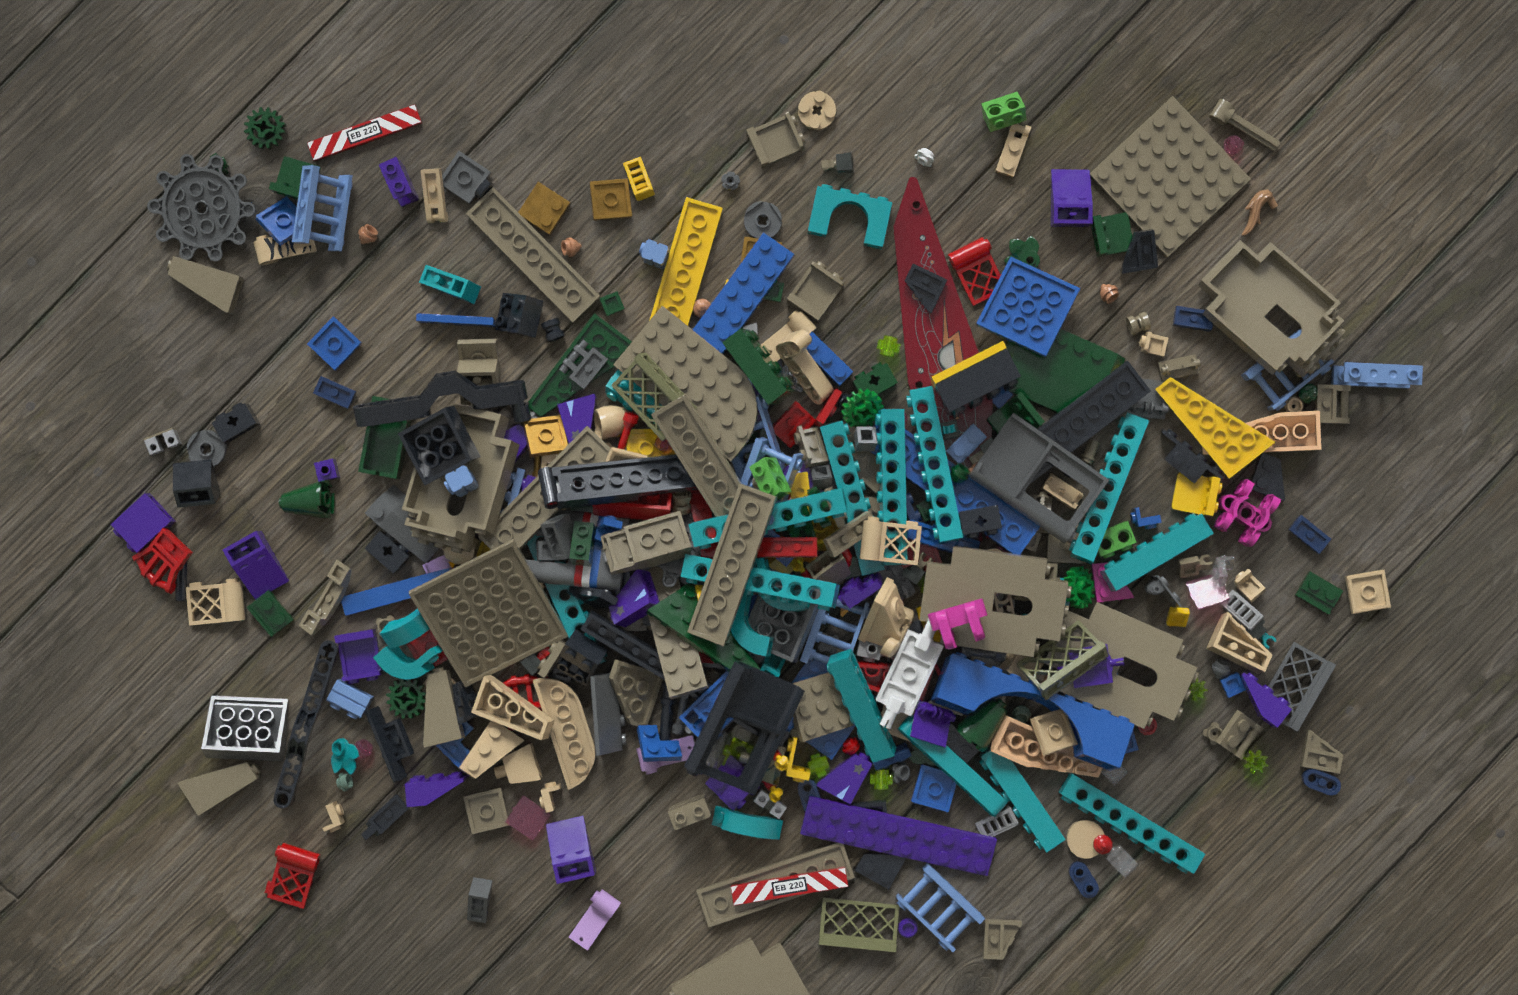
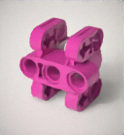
[1214,479,1281,547]
[927,598,988,650]

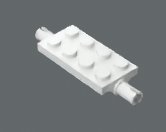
[876,618,944,729]

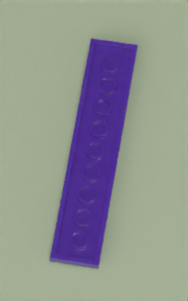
[800,796,997,876]

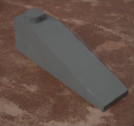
[365,485,439,563]

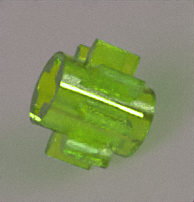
[876,335,901,357]
[1188,677,1208,701]
[1244,750,1269,774]
[807,753,830,778]
[870,769,893,790]

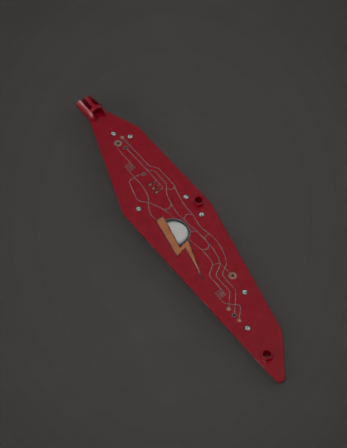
[893,177,993,542]

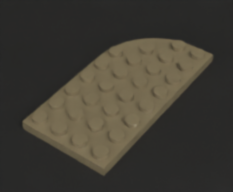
[613,306,758,462]

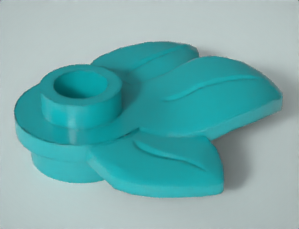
[331,738,359,774]

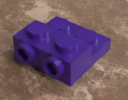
[838,571,883,609]
[705,755,753,810]

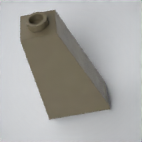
[167,256,244,315]
[423,667,465,748]
[178,760,262,816]

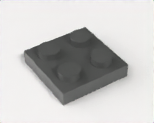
[442,151,491,204]

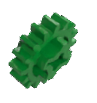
[841,388,884,428]
[1064,566,1095,609]

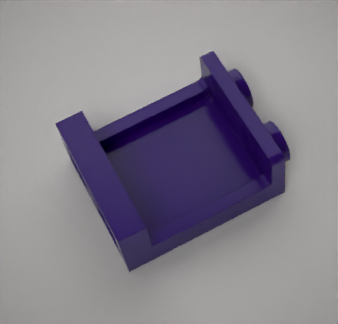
[379,157,419,207]
[111,493,176,553]
[334,629,383,684]

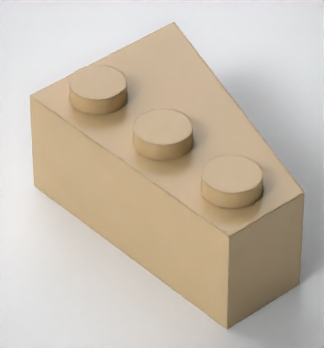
[458,721,524,779]

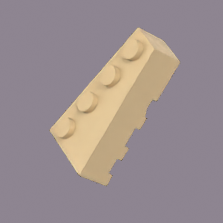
[471,675,555,740]

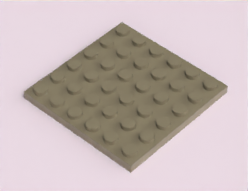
[1090,96,1251,258]
[409,539,568,687]

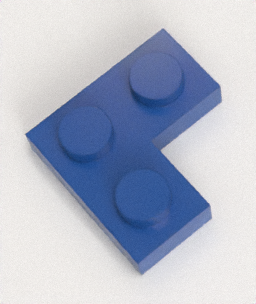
[436,721,474,768]
[637,725,682,762]

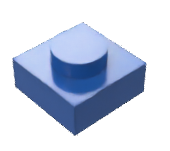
[1219,672,1246,698]

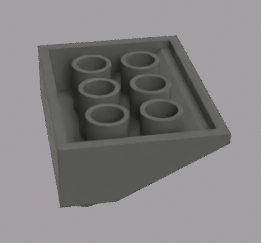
[748,568,821,663]
[591,672,626,756]
[201,696,289,761]

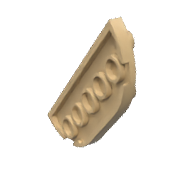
[533,678,595,790]

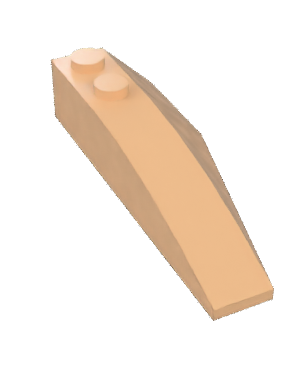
[1202,411,1321,455]
[991,715,1103,777]

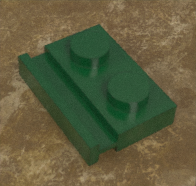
[1295,571,1343,615]
[246,589,294,637]

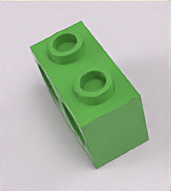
[981,92,1027,132]
[749,457,792,501]
[1090,521,1137,559]

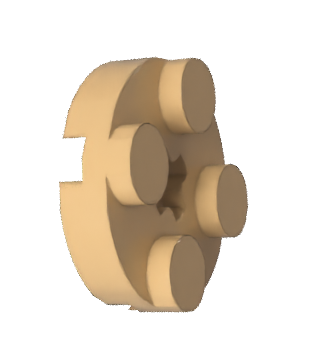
[798,91,836,130]

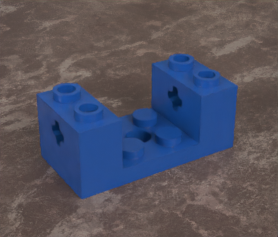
[679,671,734,739]

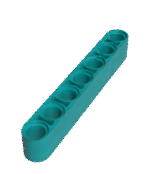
[897,715,1008,817]

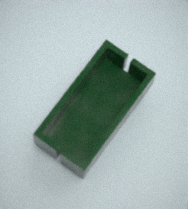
[722,328,795,405]
[358,396,411,479]

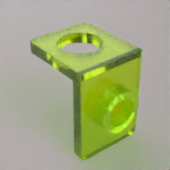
[722,737,753,766]

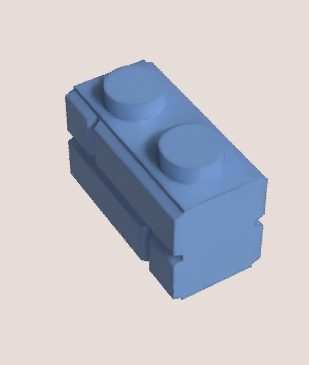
[639,239,670,269]
[946,424,987,464]
[444,465,479,497]
[326,679,374,719]

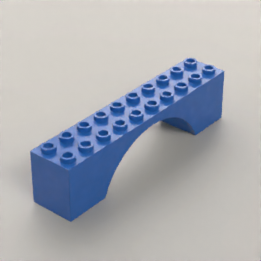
[930,652,1135,771]

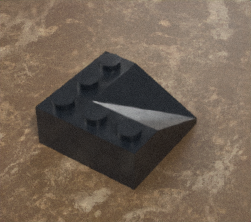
[398,405,481,486]

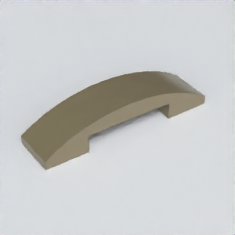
[299,560,352,636]

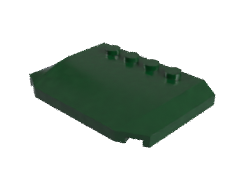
[1006,329,1126,413]

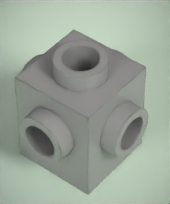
[856,640,884,663]

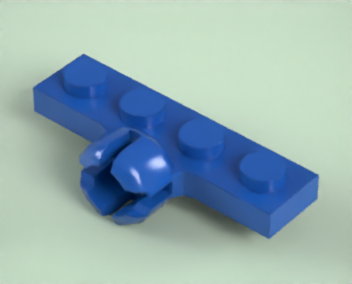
[907,517,980,554]

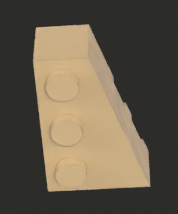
[1206,612,1272,674]

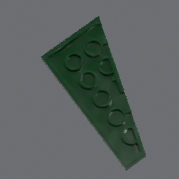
[528,313,632,417]
[646,583,761,673]

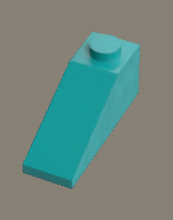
[419,265,481,304]

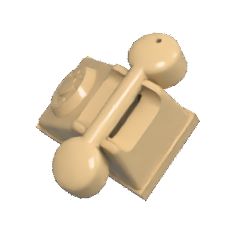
[858,577,914,657]

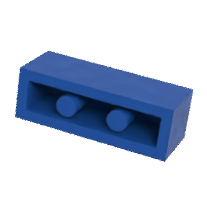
[806,332,853,387]

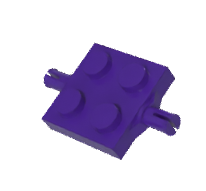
[1057,644,1124,688]

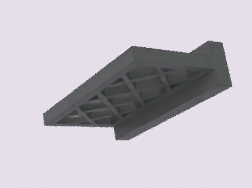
[1268,642,1336,732]

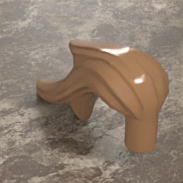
[1242,189,1278,236]

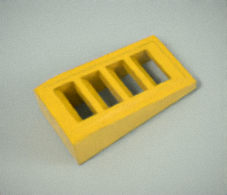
[623,156,655,201]

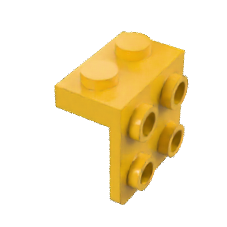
[1171,472,1222,516]
[784,737,810,783]

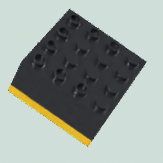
[931,341,1021,418]

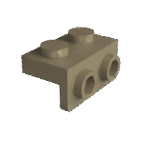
[794,426,829,468]

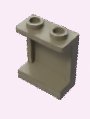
[746,112,806,168]
[786,261,844,322]
[668,793,712,830]

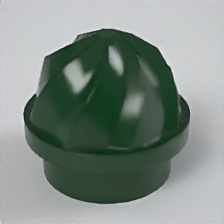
[1297,384,1318,403]
[950,463,970,483]

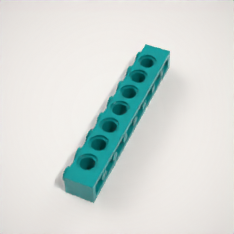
[906,386,963,544]
[875,409,908,565]
[1069,412,1149,565]
[820,420,885,576]
[688,488,848,549]
[527,528,608,664]
[681,554,840,611]
[1058,773,1205,874]

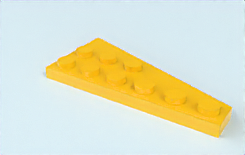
[1155,377,1275,479]

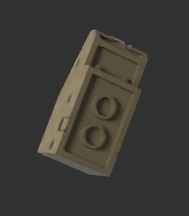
[600,511,691,575]

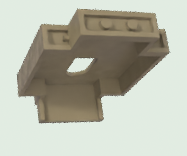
[1199,240,1346,377]
[402,403,520,554]
[919,545,1071,657]
[1045,602,1199,729]
[669,938,809,995]

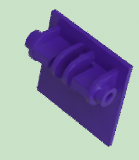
[910,700,956,748]

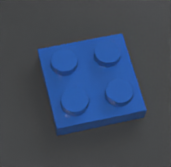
[256,196,297,246]
[307,316,362,371]
[911,764,956,812]

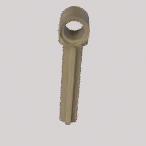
[1209,99,1280,151]

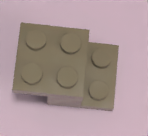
[457,339,500,405]

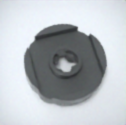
[744,201,782,239]
[187,430,228,467]

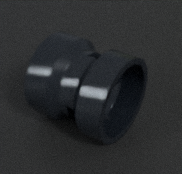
[541,318,565,343]

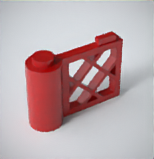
[948,237,1001,306]
[264,843,321,909]

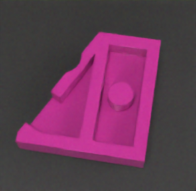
[1091,562,1134,602]

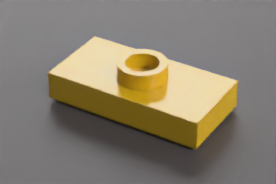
[791,472,810,511]

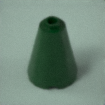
[279,480,335,519]
[955,698,1007,752]

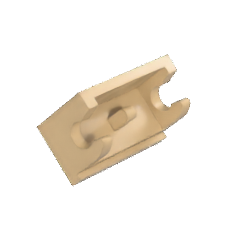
[1040,473,1084,510]

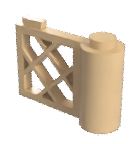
[860,516,922,565]
[186,578,246,626]

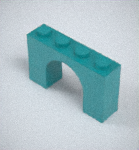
[807,184,892,250]

